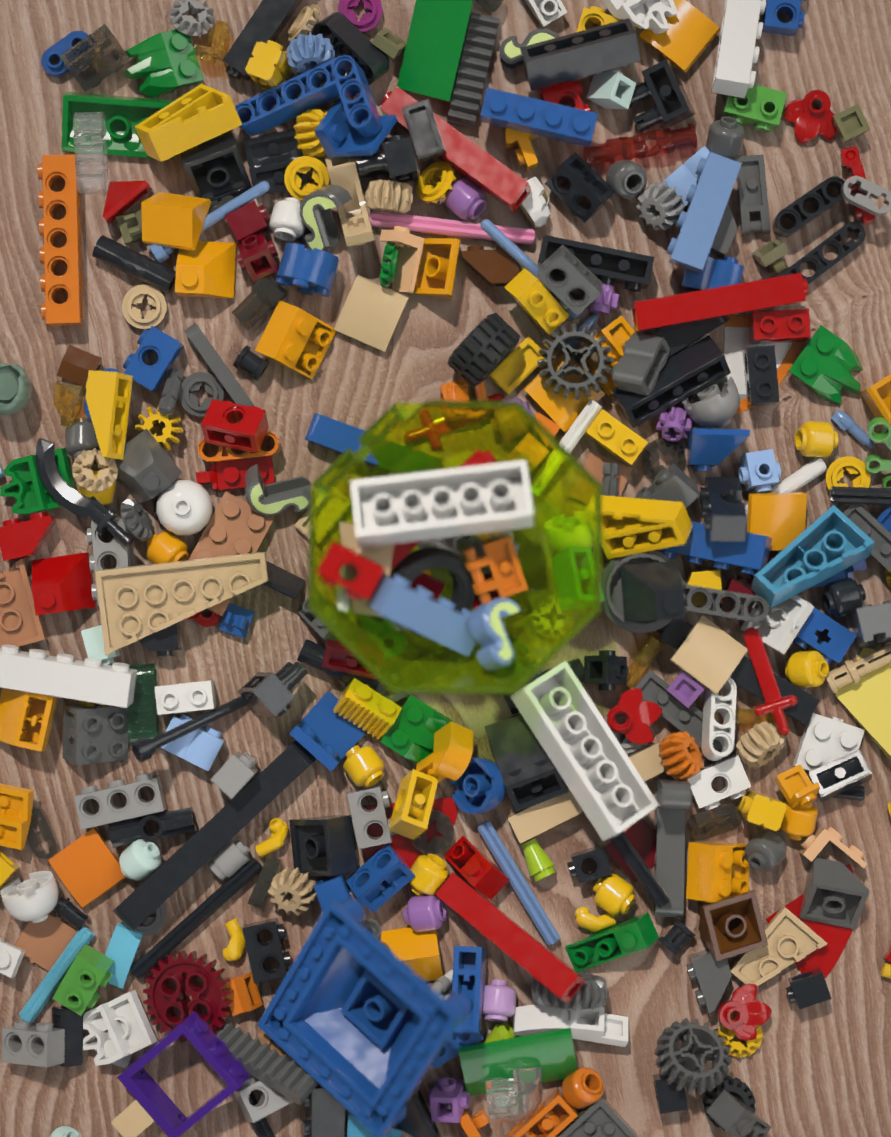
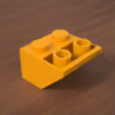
[255,300,336,380]
[0,688,58,752]
[686,841,750,903]

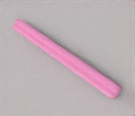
[369,211,535,245]

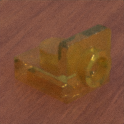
[194,20,231,63]
[54,381,83,428]

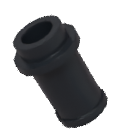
[52,897,89,931]

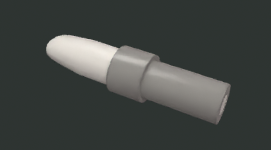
[431,969,453,994]

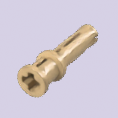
[826,644,891,694]

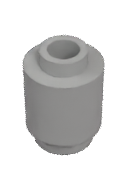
[208,839,250,880]

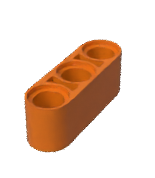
[198,431,281,463]

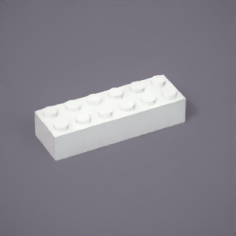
[351,460,534,548]
[510,661,659,841]

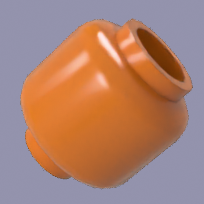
[562,1067,604,1109]

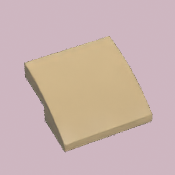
[334,275,409,352]
[670,615,748,694]

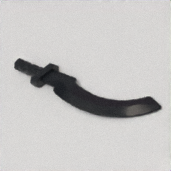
[36,438,134,547]

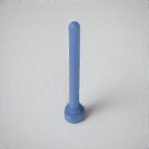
[149,181,270,263]
[481,219,583,320]

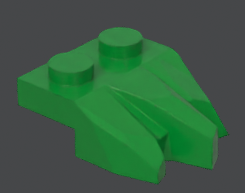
[123,29,204,97]
[787,325,863,405]
[0,448,75,514]
[380,694,453,764]

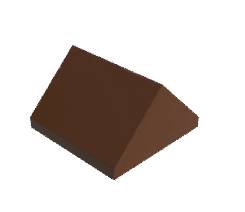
[698,890,768,961]

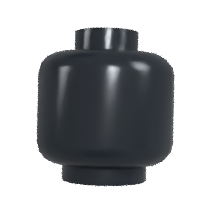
[821,578,866,617]

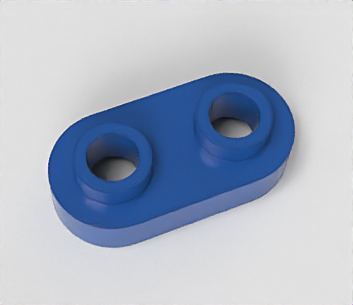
[41,31,94,77]

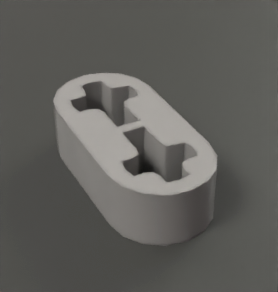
[841,176,891,216]

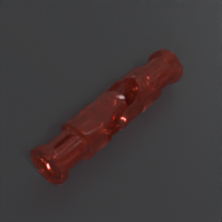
[583,123,697,167]

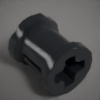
[233,345,270,381]
[658,918,695,956]

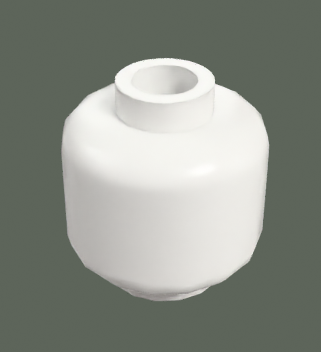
[269,197,306,241]

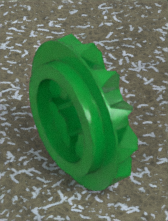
[379,242,399,288]

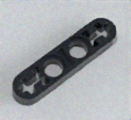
[778,222,866,285]

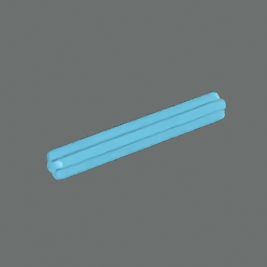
[19,926,94,1023]

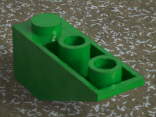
[565,912,659,972]

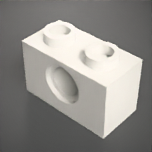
[154,680,217,715]
[685,754,751,811]

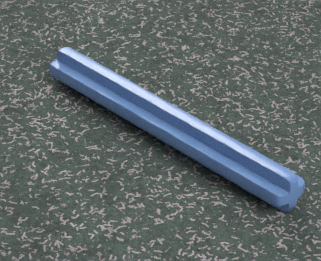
[477,821,560,945]

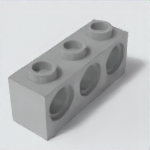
[87,519,132,606]
[74,773,167,830]

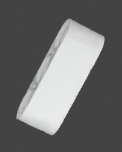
[701,677,737,761]

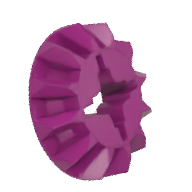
[338,0,382,32]

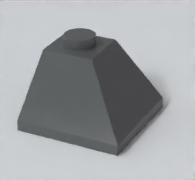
[115,428,182,503]
[799,857,869,929]

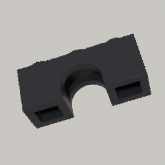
[699,477,747,542]

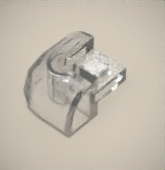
[486,1067,543,1124]

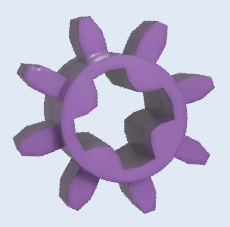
[589,283,620,315]
[656,407,693,442]

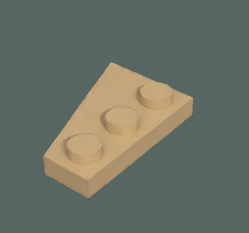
[339,522,394,617]
[730,906,828,986]

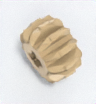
[365,180,413,214]
[736,721,785,769]
[268,867,317,916]

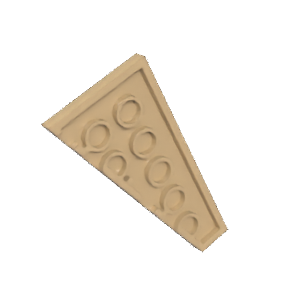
[95,552,268,656]

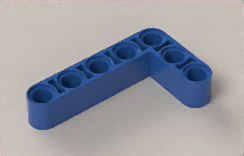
[235,55,381,138]

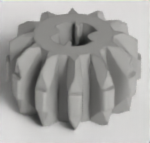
[636,182,686,231]

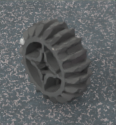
[537,323,614,400]
[531,973,608,1010]
[654,1018,731,1095]

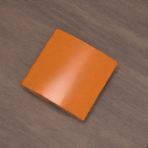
[48,828,127,908]

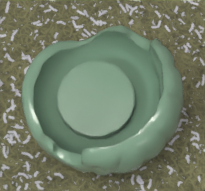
[0,363,33,415]

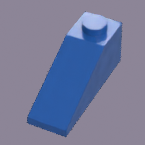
[452,946,487,1034]

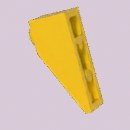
[86,370,133,460]

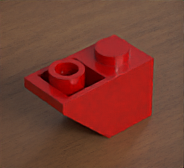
[0,511,56,562]
[444,835,510,900]

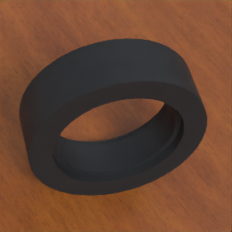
[390,547,475,637]

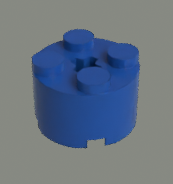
[275,243,339,297]

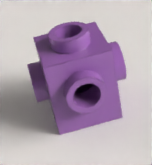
[428,1077,470,1123]

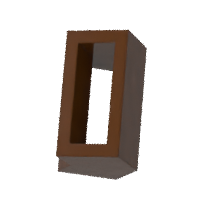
[57,345,102,387]

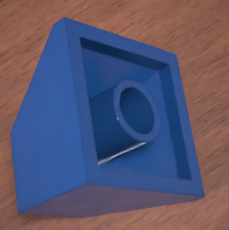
[687,428,750,472]

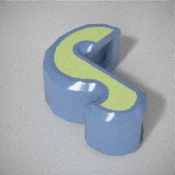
[470,597,521,670]

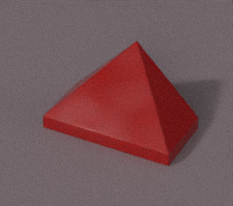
[102,180,153,225]

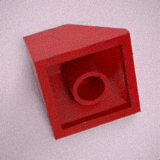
[32,552,96,615]

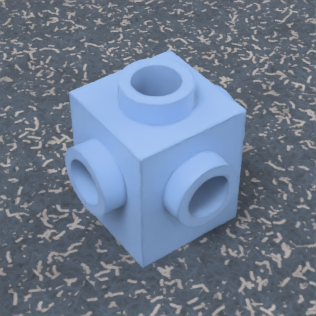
[738,449,781,493]

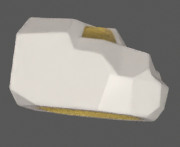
[520,176,551,228]

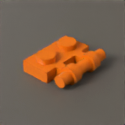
[463,534,528,604]

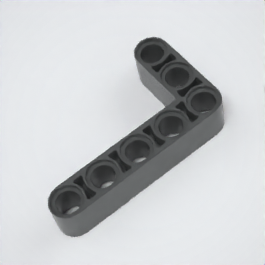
[653,779,691,917]

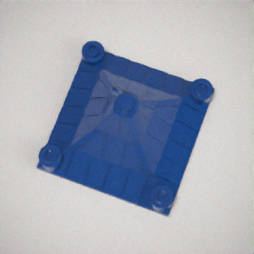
[257,898,471,1137]

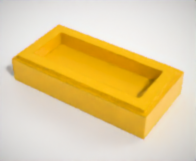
[489,336,546,395]

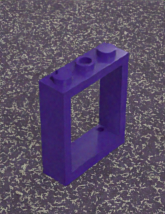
[117,1011,250,1137]

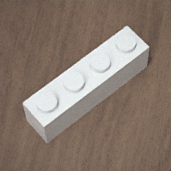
[711,0,767,98]

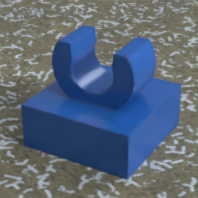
[218,603,255,638]

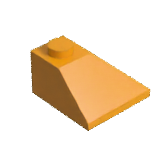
[175,241,237,299]

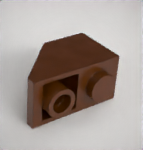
[462,245,519,287]

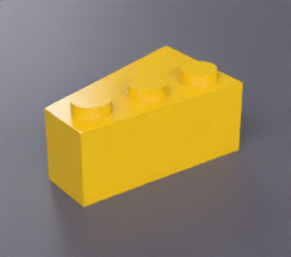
[134,84,242,162]
[587,495,693,559]

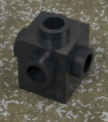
[584,650,628,691]

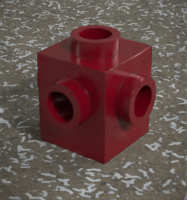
[236,232,278,282]

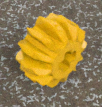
[293,109,328,157]
[135,406,183,451]

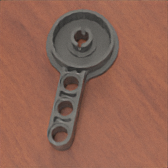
[600,550,769,633]

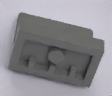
[63,702,129,765]

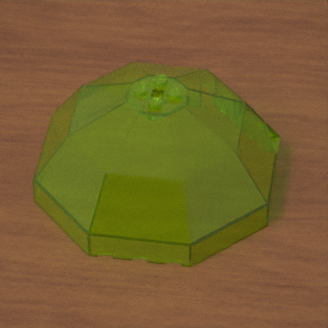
[308,400,602,694]

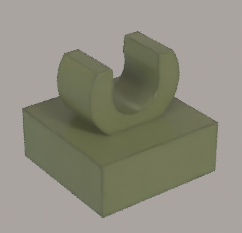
[371,28,406,63]
[831,104,870,143]
[116,209,142,245]
[752,239,789,274]

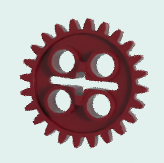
[143,950,234,1043]

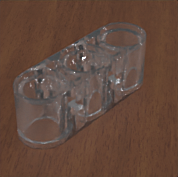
[73,112,109,195]

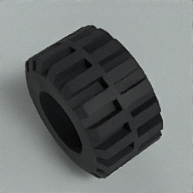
[447,312,520,387]

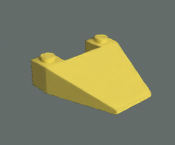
[835,648,891,760]

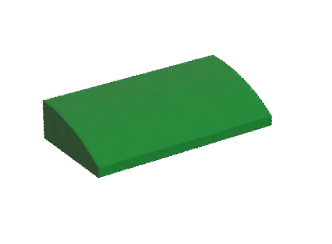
[397,0,474,102]
[61,92,175,160]
[458,1028,577,1096]

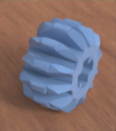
[287,32,335,75]

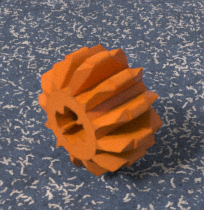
[659,731,703,780]

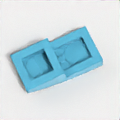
[105,923,144,989]

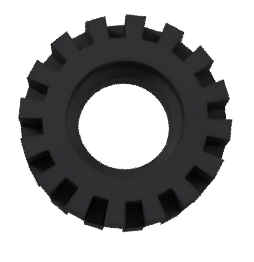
[703,1076,756,1131]

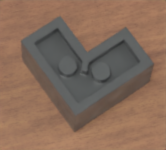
[558,1096,638,1137]

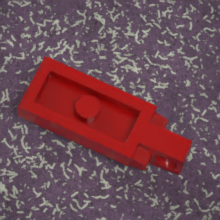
[840,146,875,226]
[196,457,275,491]

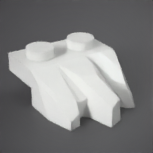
[602,0,679,34]
[83,990,157,1066]

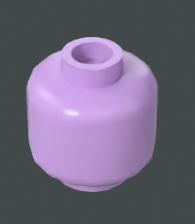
[481,979,517,1022]

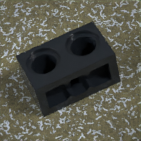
[545,152,615,223]
[743,345,780,407]
[242,918,292,984]

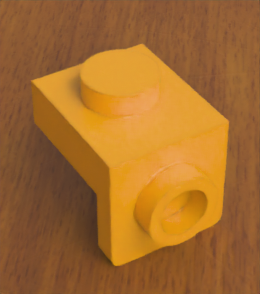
[775,764,820,808]

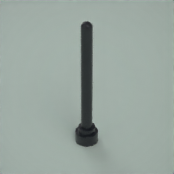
[131,696,249,763]

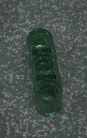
[127,663,159,746]

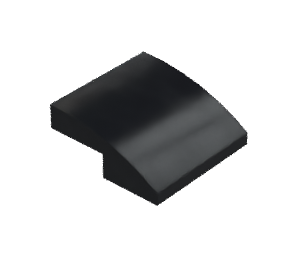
[243,128,309,195]

